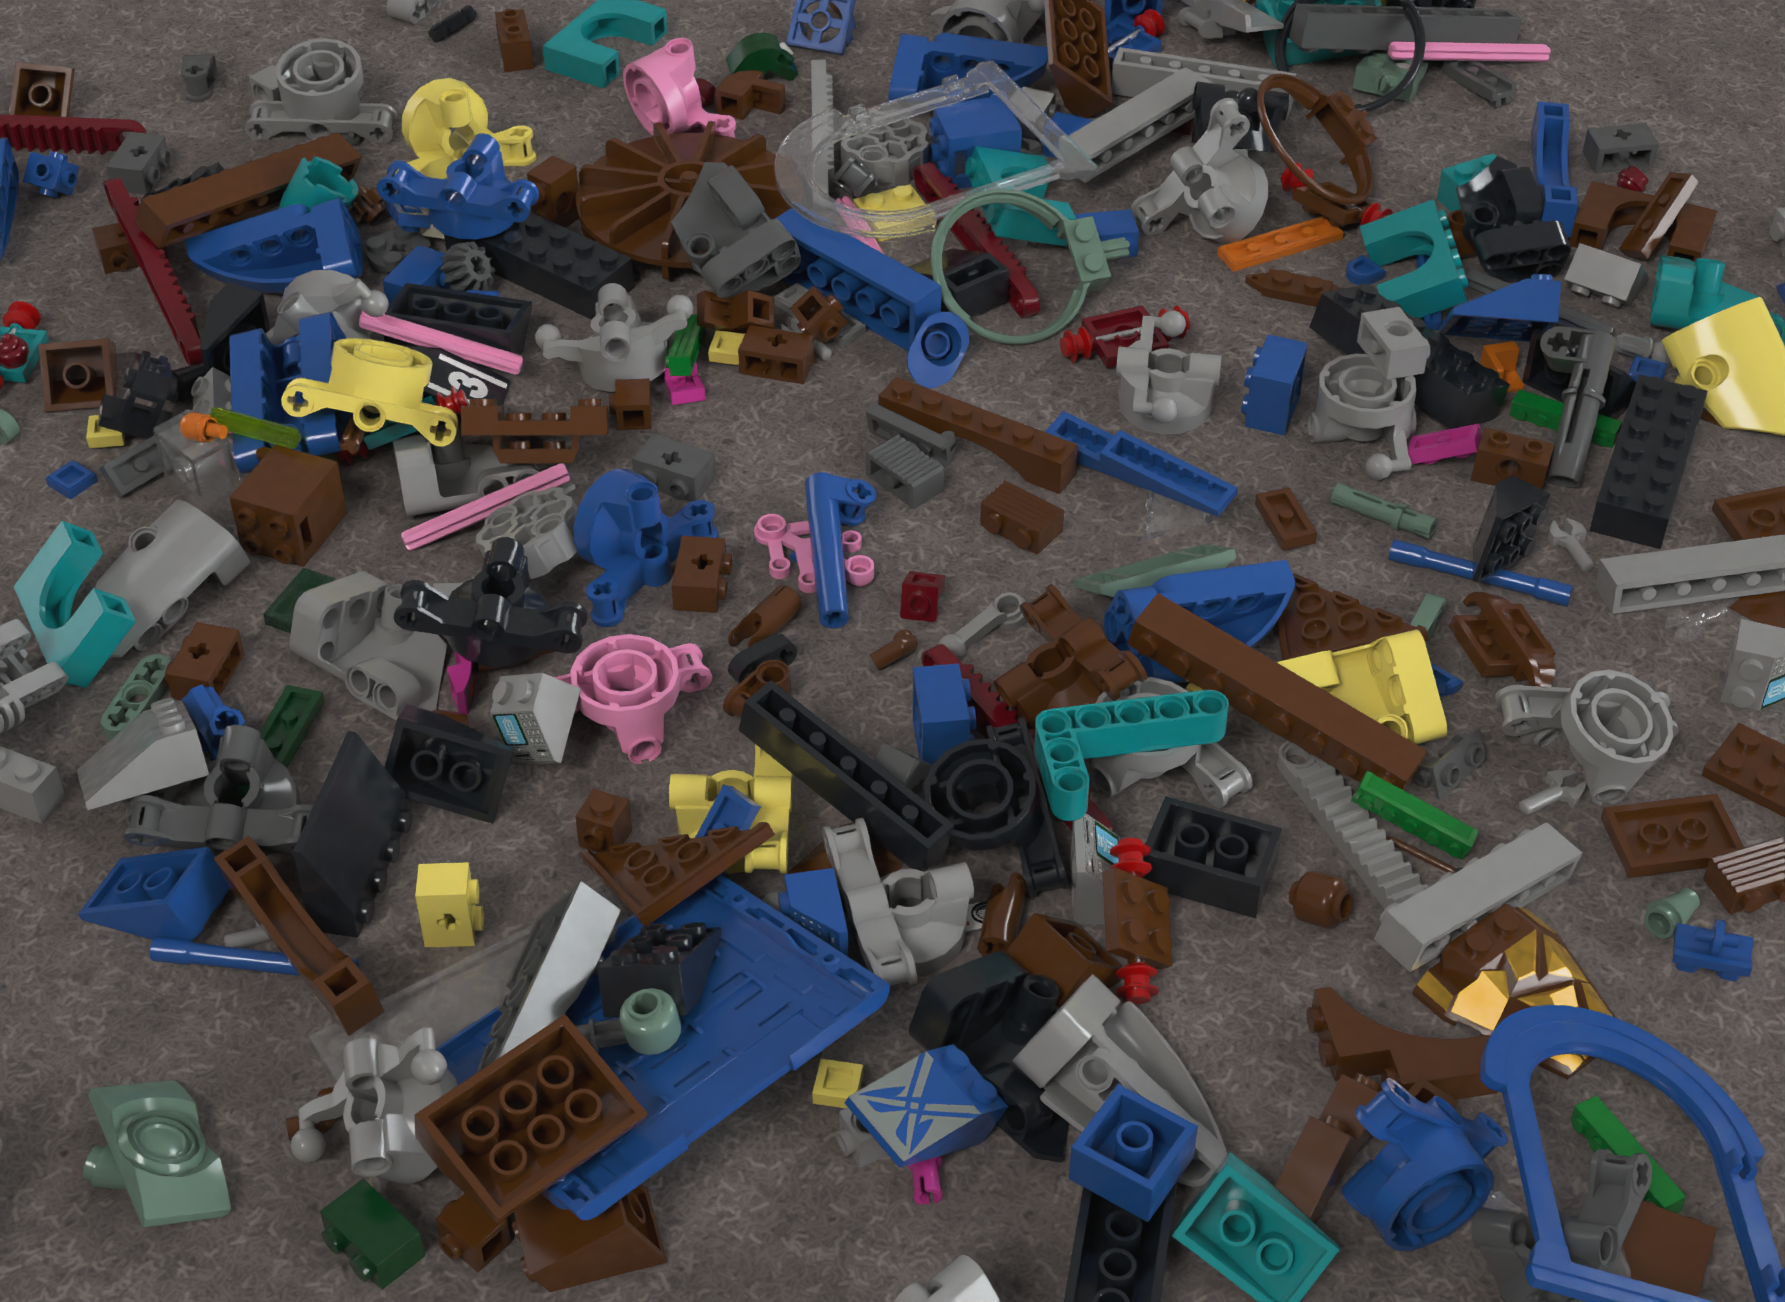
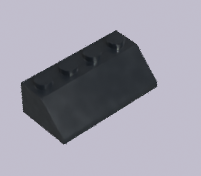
[384,283,532,364]

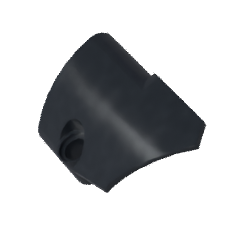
[1456,156,1571,282]
[908,951,1069,1163]

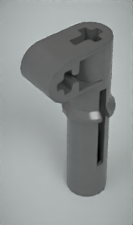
[1540,326,1616,488]

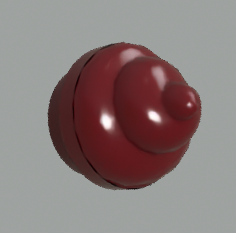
[695,78,716,108]
[1616,165,1649,193]
[0,333,29,369]

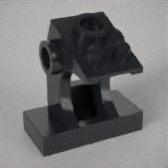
[98,351,177,442]

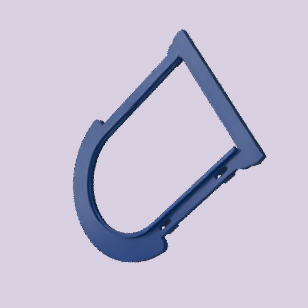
[1480,1005,1785,1302]

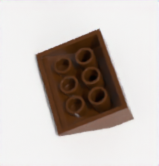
[1044,0,1113,119]
[415,1014,648,1223]

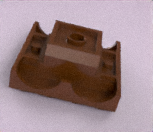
[461,399,608,463]

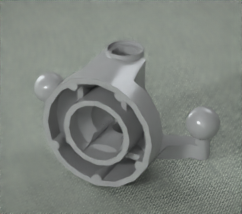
[931,0,1045,44]
[266,270,389,345]
[535,283,693,392]
[1116,310,1222,434]
[1307,354,1417,480]
[290,1027,458,1185]

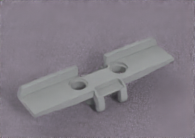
[1178,0,1284,38]

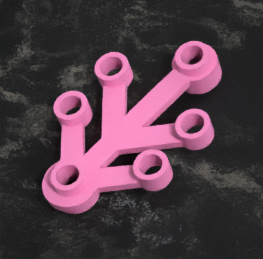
[754,514,874,593]

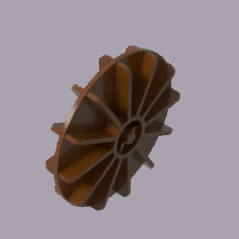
[575,121,803,280]

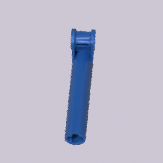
[805,472,876,629]

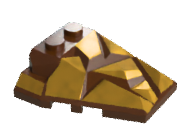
[1412,903,1616,1080]

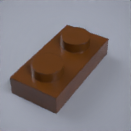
[1255,487,1317,550]

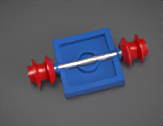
[1106,9,1165,69]

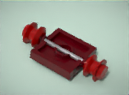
[1060,305,1190,368]

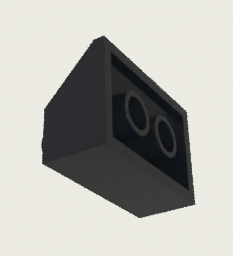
[1522,328,1636,420]

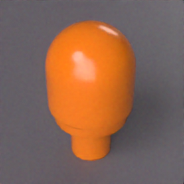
[179,412,228,443]

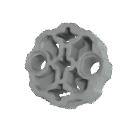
[840,112,929,187]
[476,487,578,579]

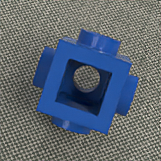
[22,151,79,198]

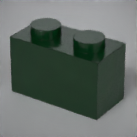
[320,1178,425,1290]

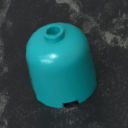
[279,156,359,212]

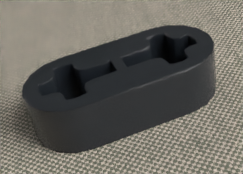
[728,633,797,684]

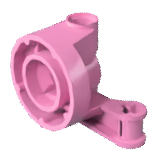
[623,38,736,138]
[554,634,712,764]

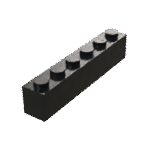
[738,680,954,872]

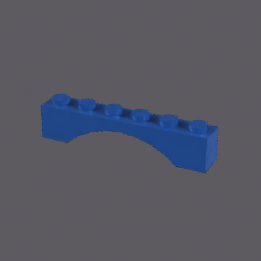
[1531,101,1578,237]

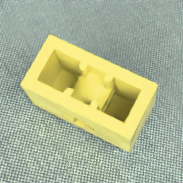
[415,862,484,947]

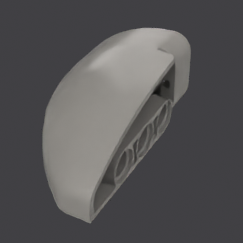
[1012,974,1227,1187]

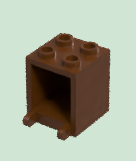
[229,444,347,567]

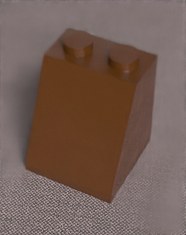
[512,1184,668,1292]

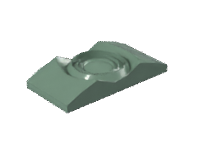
[1073,543,1236,597]
[88,1080,231,1227]

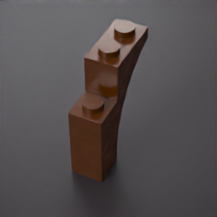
[1306,987,1498,1100]
[1274,1073,1382,1225]

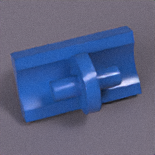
[1672,919,1754,981]

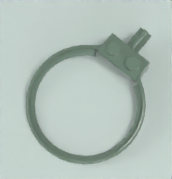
[931,189,1130,345]

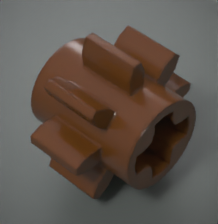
[348,185,387,225]

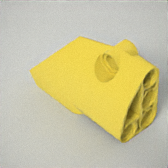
[1661,297,1785,436]
[1277,630,1447,744]

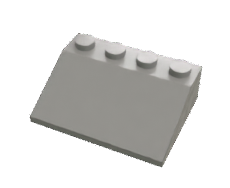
[77,698,209,810]

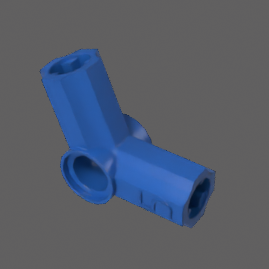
[182,685,245,761]

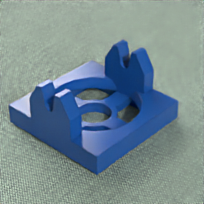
[786,0,856,56]

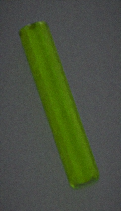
[209,407,302,449]

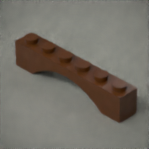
[878,377,1078,494]
[214,835,385,1036]

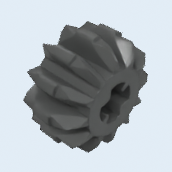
[439,241,496,292]

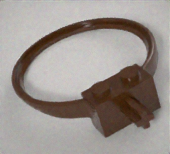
[1257,73,1377,206]

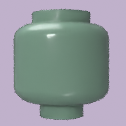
[620,988,681,1055]

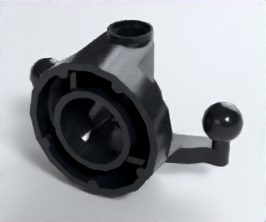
[1191,81,1289,153]

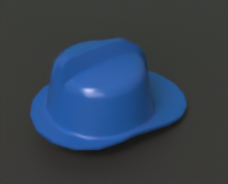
[907,312,969,389]

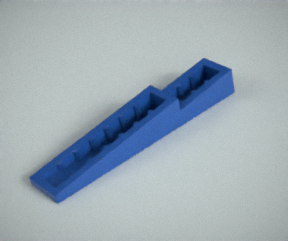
[1045,411,1238,517]

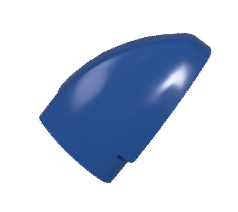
[888,33,1048,109]
[1104,560,1295,684]

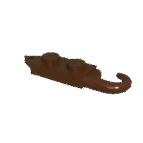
[1245,269,1339,307]

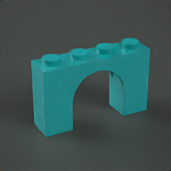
[542,0,668,89]
[965,146,1076,246]
[1360,199,1469,318]
[14,521,136,688]

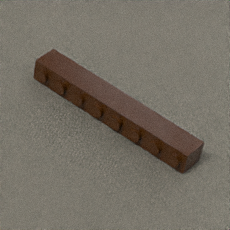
[134,132,362,249]
[1127,593,1427,790]

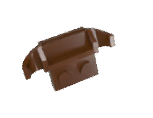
[1448,592,1556,687]

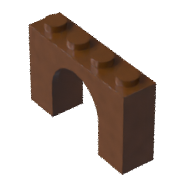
[1570,181,1717,266]

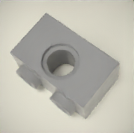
[1357,307,1430,380]

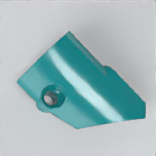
[1650,255,1785,345]

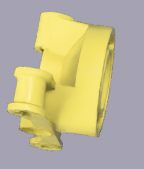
[395,78,537,179]
[281,338,459,446]
[669,744,793,874]

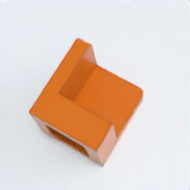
[1480,341,1525,393]

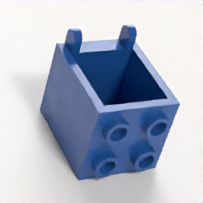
[929,93,1022,189]

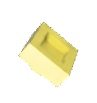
[708,330,745,365]
[86,415,126,448]
[812,1059,863,1109]

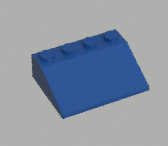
[1438,274,1561,342]

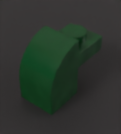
[726,32,798,81]

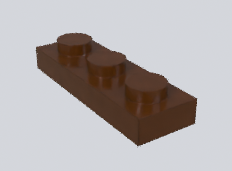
[1619,172,1699,259]

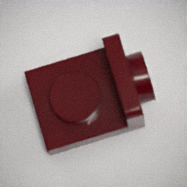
[900,571,946,622]

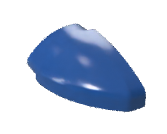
[185,197,363,293]

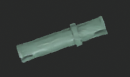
[1331,483,1438,540]

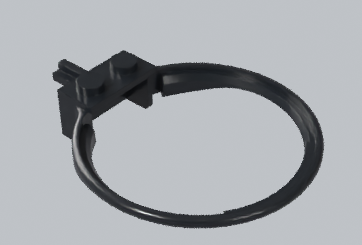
[1274,0,1426,112]

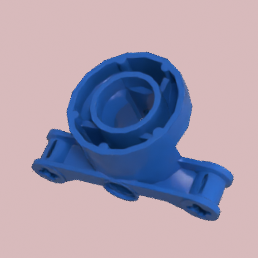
[377,133,540,239]
[573,469,719,627]
[1341,1078,1509,1251]

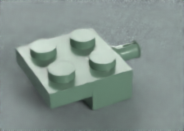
[1352,50,1428,102]

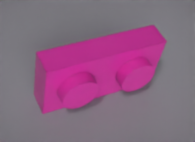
[1408,424,1482,465]

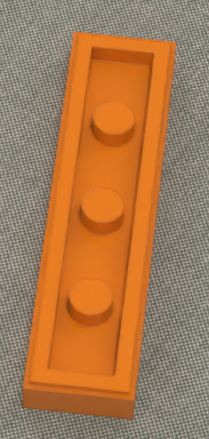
[1217,216,1344,272]

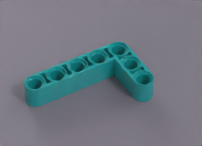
[1034,690,1229,821]

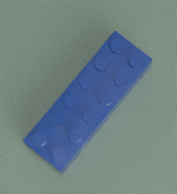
[775,206,941,351]

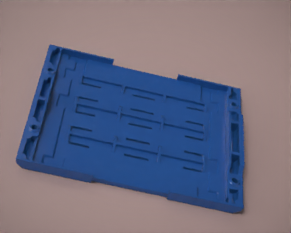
[435,874,890,1220]

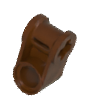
[723,660,792,718]

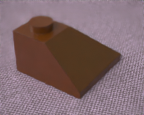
[9,62,75,117]

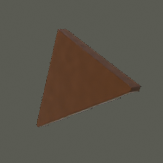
[1276,573,1429,661]
[579,822,775,927]

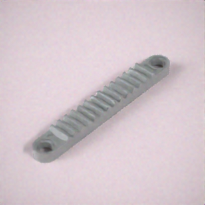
[811,59,835,212]
[1277,740,1441,968]

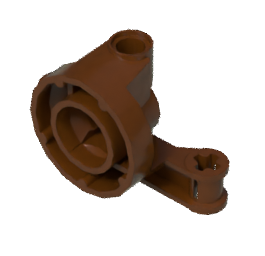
[993,584,1147,730]

